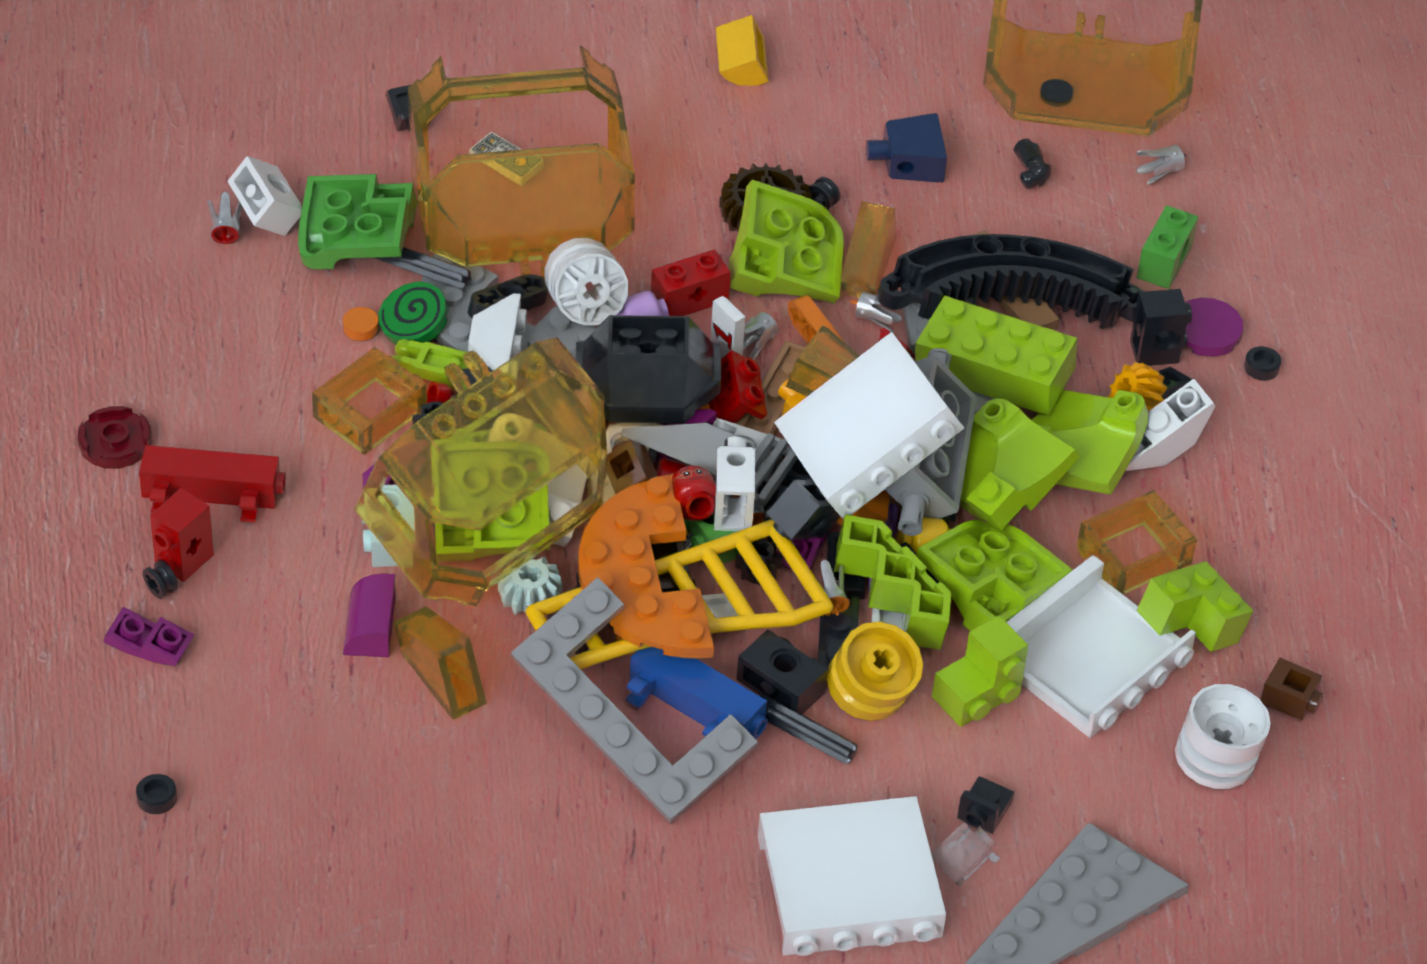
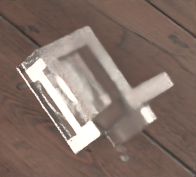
[931,822,1000,886]

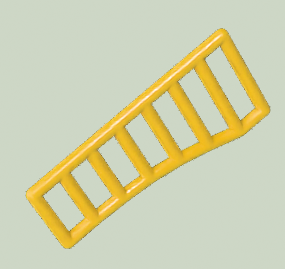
[525,519,833,670]

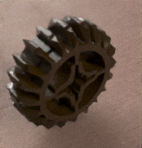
[719,163,813,232]

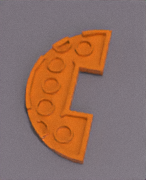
[578,474,714,658]

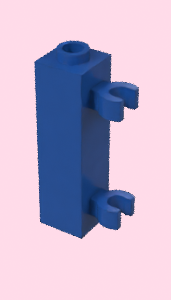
[626,647,768,739]

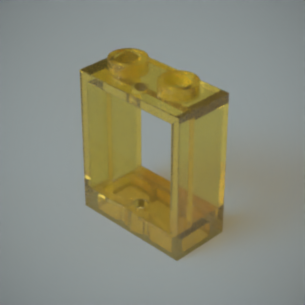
[312,347,427,455]
[1077,490,1197,594]

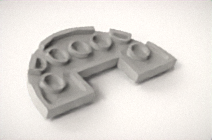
[421,246,597,377]

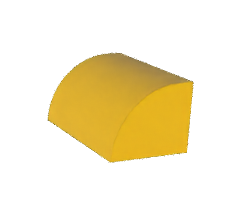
[715,15,769,86]

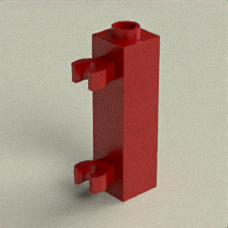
[139,445,286,523]

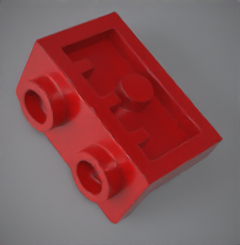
[708,350,767,423]

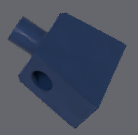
[865,113,947,183]

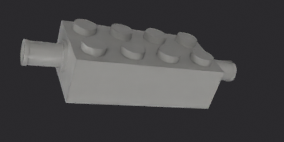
[884,348,977,536]

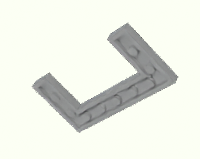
[511,577,758,824]

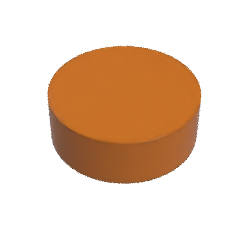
[343,307,379,341]

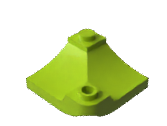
[728,180,844,304]
[1032,390,1148,495]
[959,398,1080,531]
[432,439,550,562]
[916,519,1073,631]

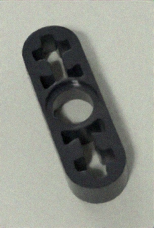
[467,274,549,319]

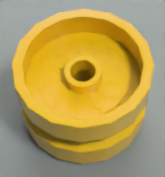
[827,621,923,721]

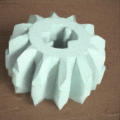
[498,553,562,615]

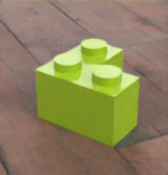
[1137,561,1253,652]
[932,615,1029,727]

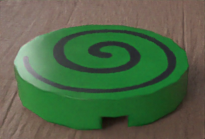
[378,282,449,345]

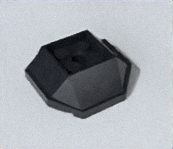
[574,315,721,423]

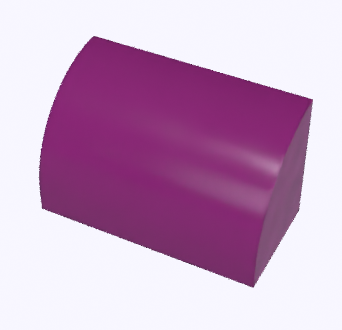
[343,573,396,658]

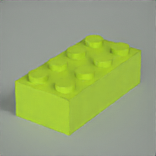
[915,296,1077,416]

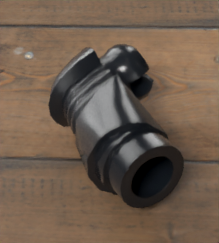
[1014,138,1051,189]

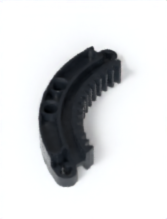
[877,234,1145,329]

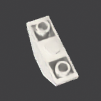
[468,293,527,397]
[1126,379,1215,471]

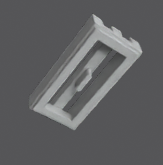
[738,433,798,507]

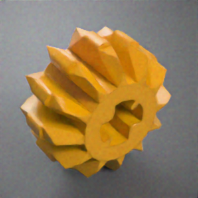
[1107,362,1167,412]

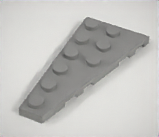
[965,823,1189,964]

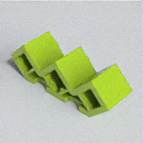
[834,514,951,650]

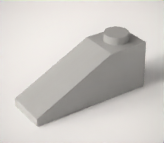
[620,419,739,475]

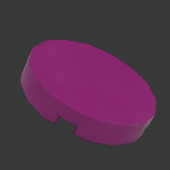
[1185,297,1243,357]

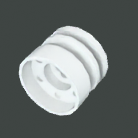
[545,238,628,326]
[1175,684,1271,789]

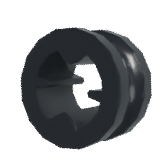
[809,177,840,210]
[142,560,178,599]

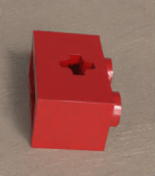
[651,249,731,316]
[150,488,214,582]

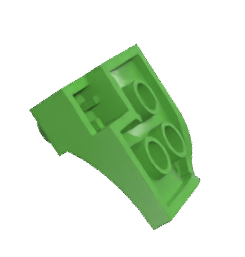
[298,174,417,269]

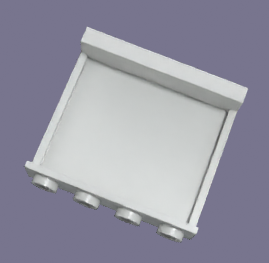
[774,332,964,519]
[1007,555,1196,738]
[758,796,946,956]

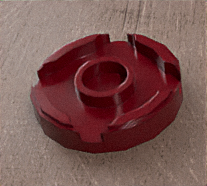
[77,406,152,469]

